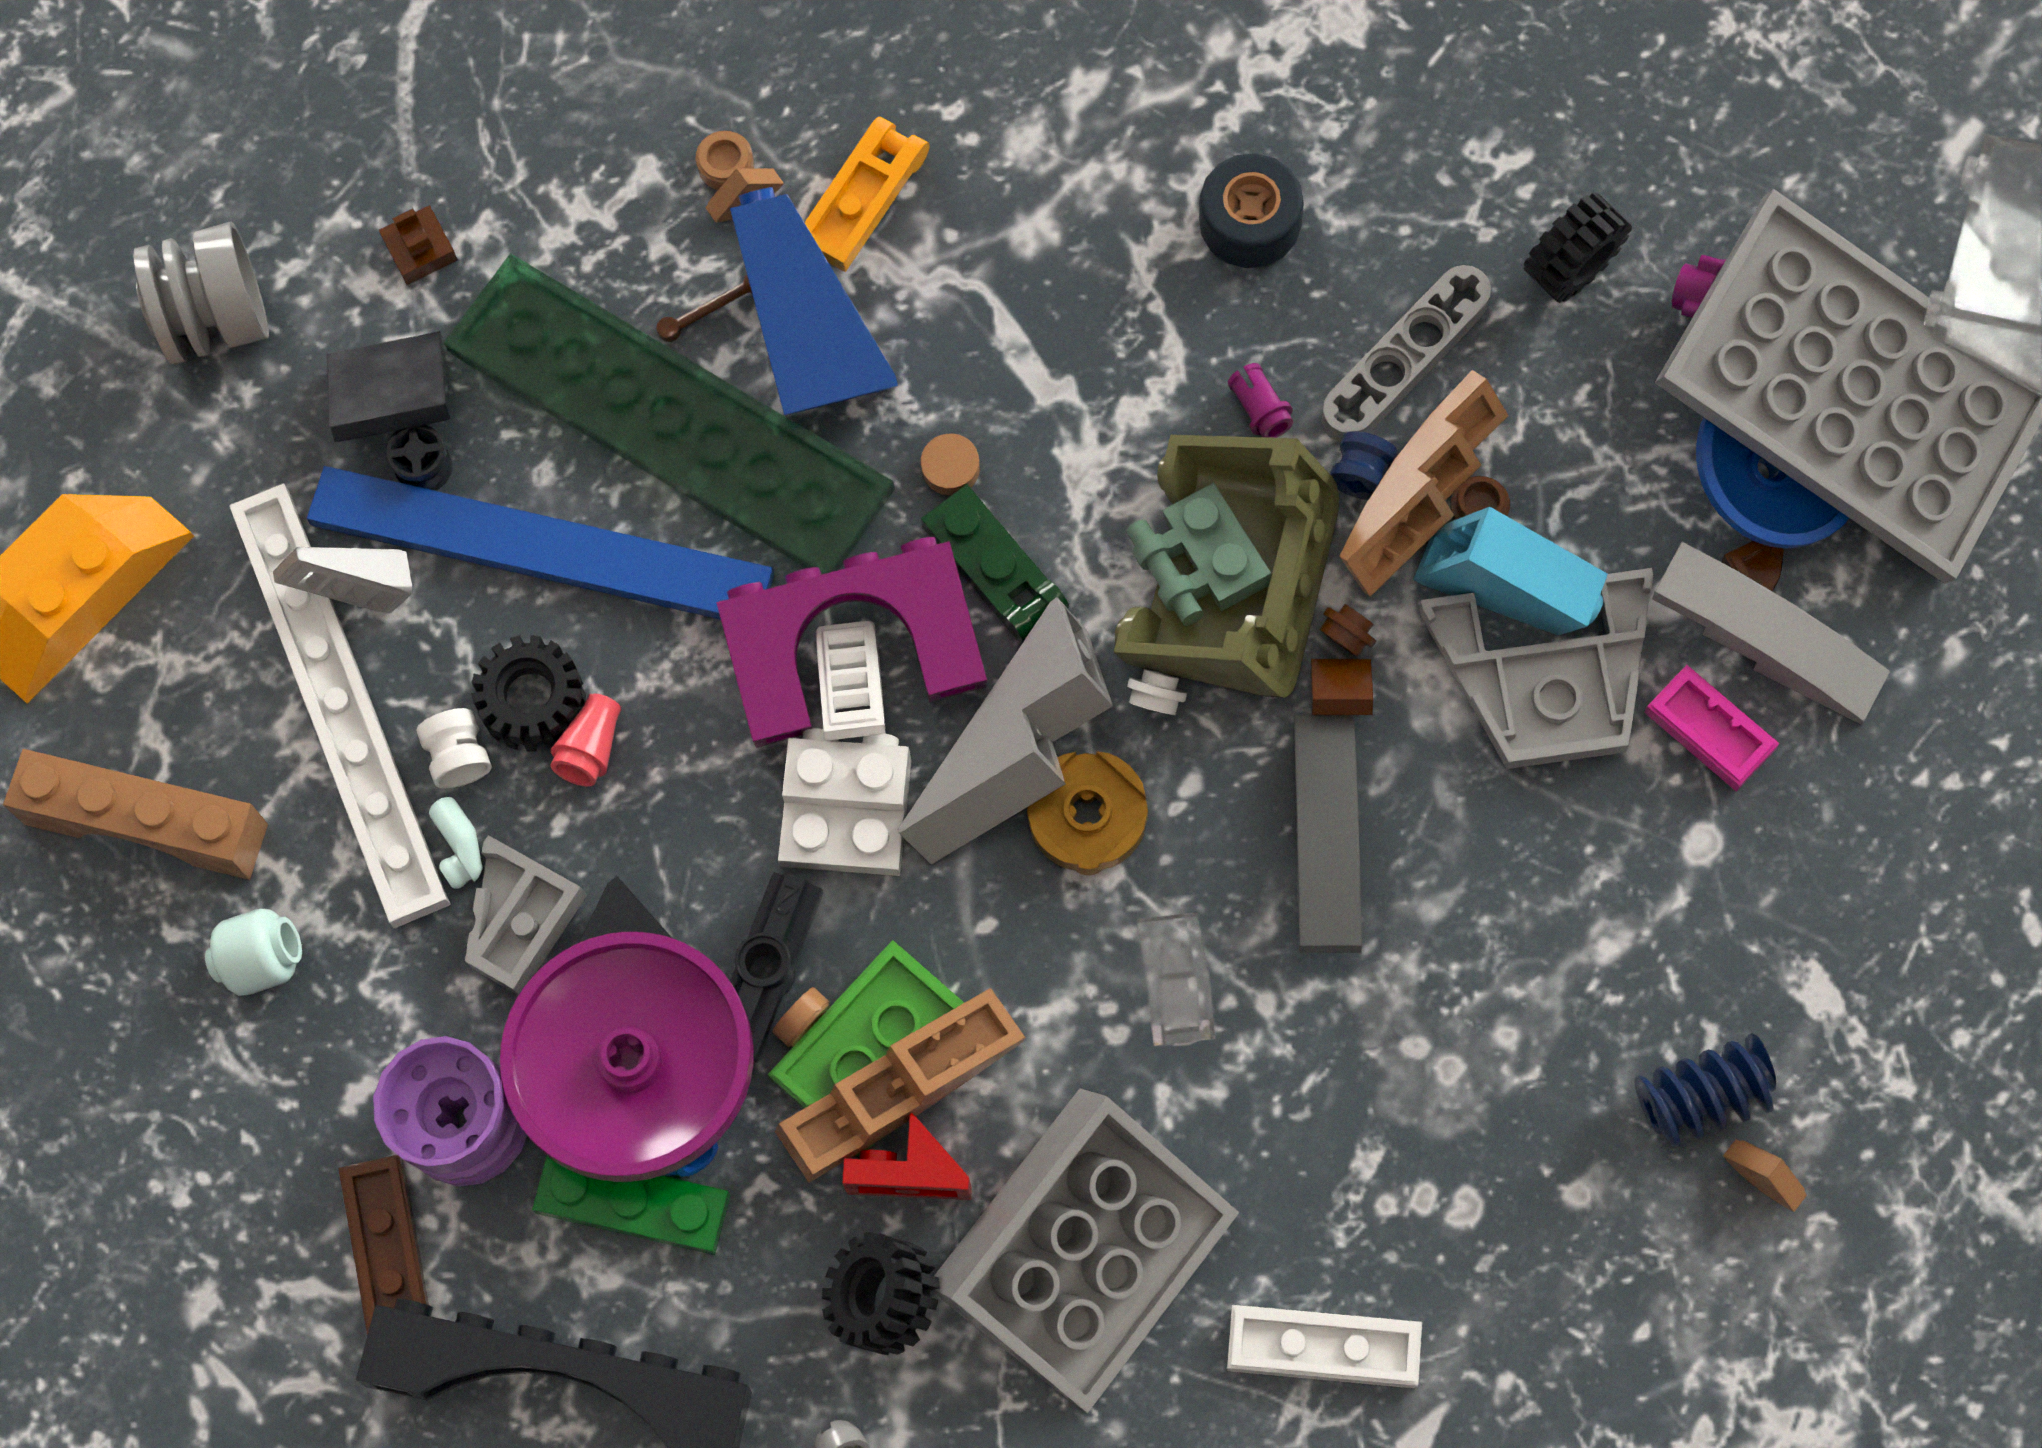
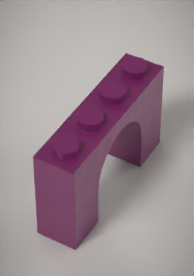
[716,537,987,748]

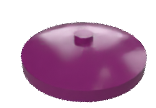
[500,932,754,1182]

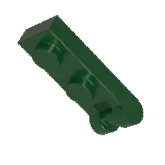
[921,484,1070,643]

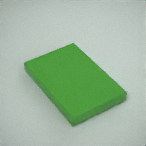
[768,940,964,1159]

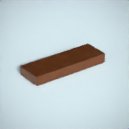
[338,1155,429,1335]

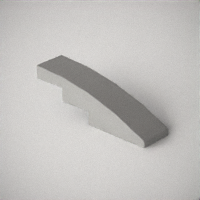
[1652,542,1890,725]

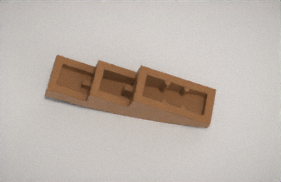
[1339,370,1509,596]
[775,988,1026,1183]

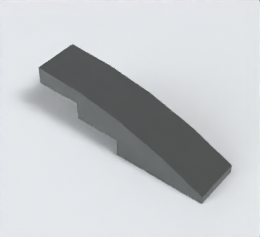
[1293,715,1362,953]

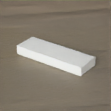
[1227,1305,1422,1389]

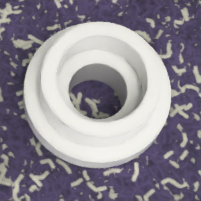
[1127,669,1187,715]

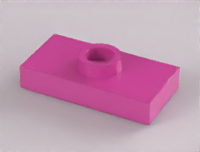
[1644,665,1780,792]

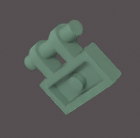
[1127,482,1272,626]

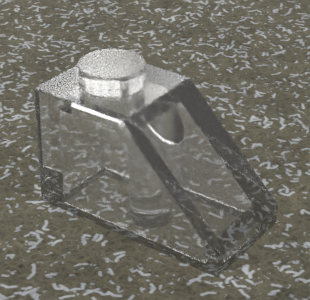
[1136,912,1215,1046]

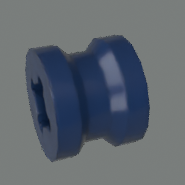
[1330,431,1399,500]

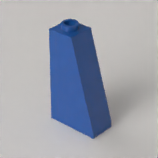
[730,187,898,416]

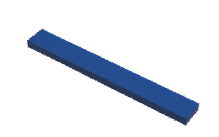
[307,466,775,620]

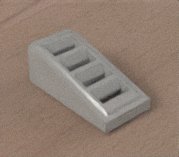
[273,547,412,613]

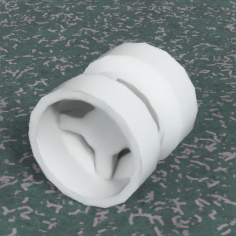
[416,708,492,789]

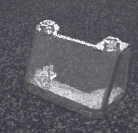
[1924,134,2042,398]

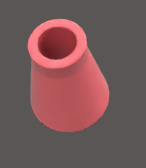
[551,693,621,787]

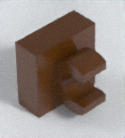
[379,205,458,285]

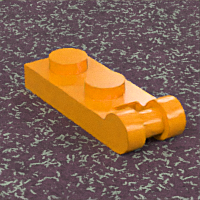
[804,116,930,272]

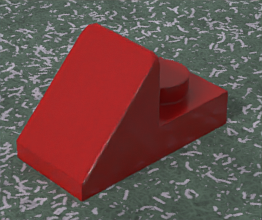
[842,1113,972,1200]

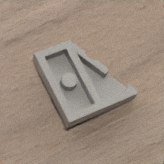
[465,835,587,995]

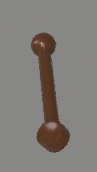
[656,275,752,342]

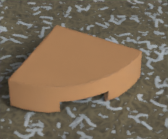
[705,168,784,223]
[1723,1139,1807,1212]

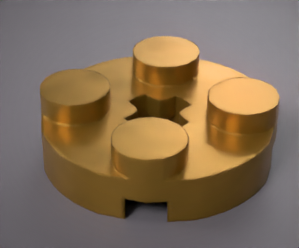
[1027,751,1148,876]

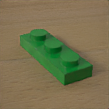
[532,1156,731,1255]

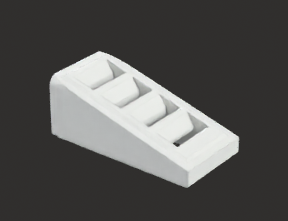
[816,621,886,741]

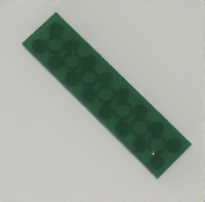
[444,253,895,575]

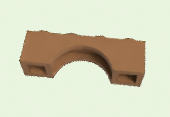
[3,749,268,880]

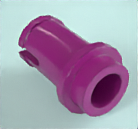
[1228,363,1294,438]

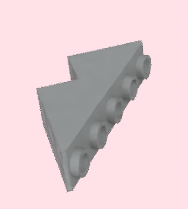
[898,597,1113,865]

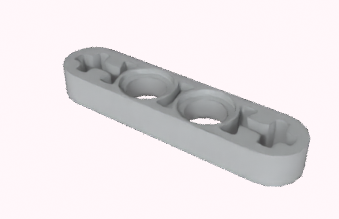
[1321,265,1491,443]

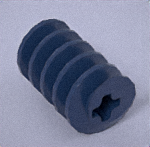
[1635,1033,1776,1148]

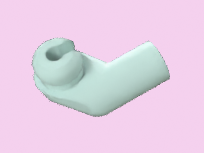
[429,797,483,889]

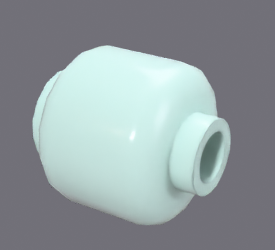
[205,909,302,996]

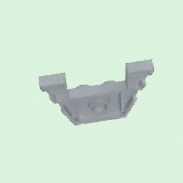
[1419,568,1653,769]

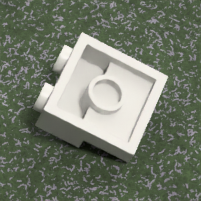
[778,728,912,876]

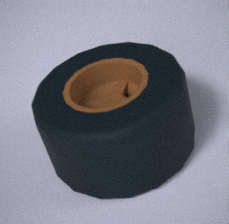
[1199,153,1304,268]

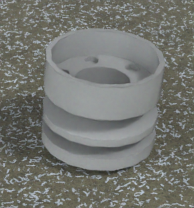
[133,221,269,365]

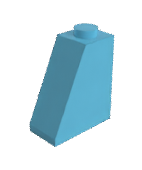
[1413,507,1608,635]

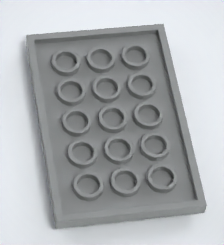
[1655,189,2042,584]

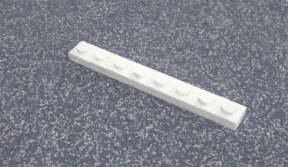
[229,483,450,928]

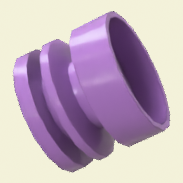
[373,1036,527,1187]

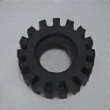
[1523,192,1632,303]
[471,635,586,752]
[821,1232,940,1356]

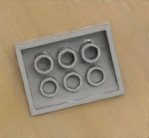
[932,1088,1239,1413]

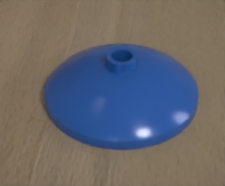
[1696,417,1849,548]

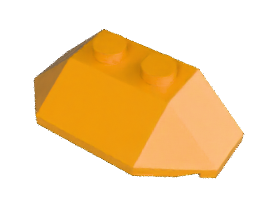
[0,494,194,704]

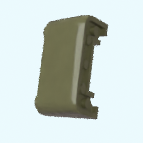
[1114,435,1339,698]

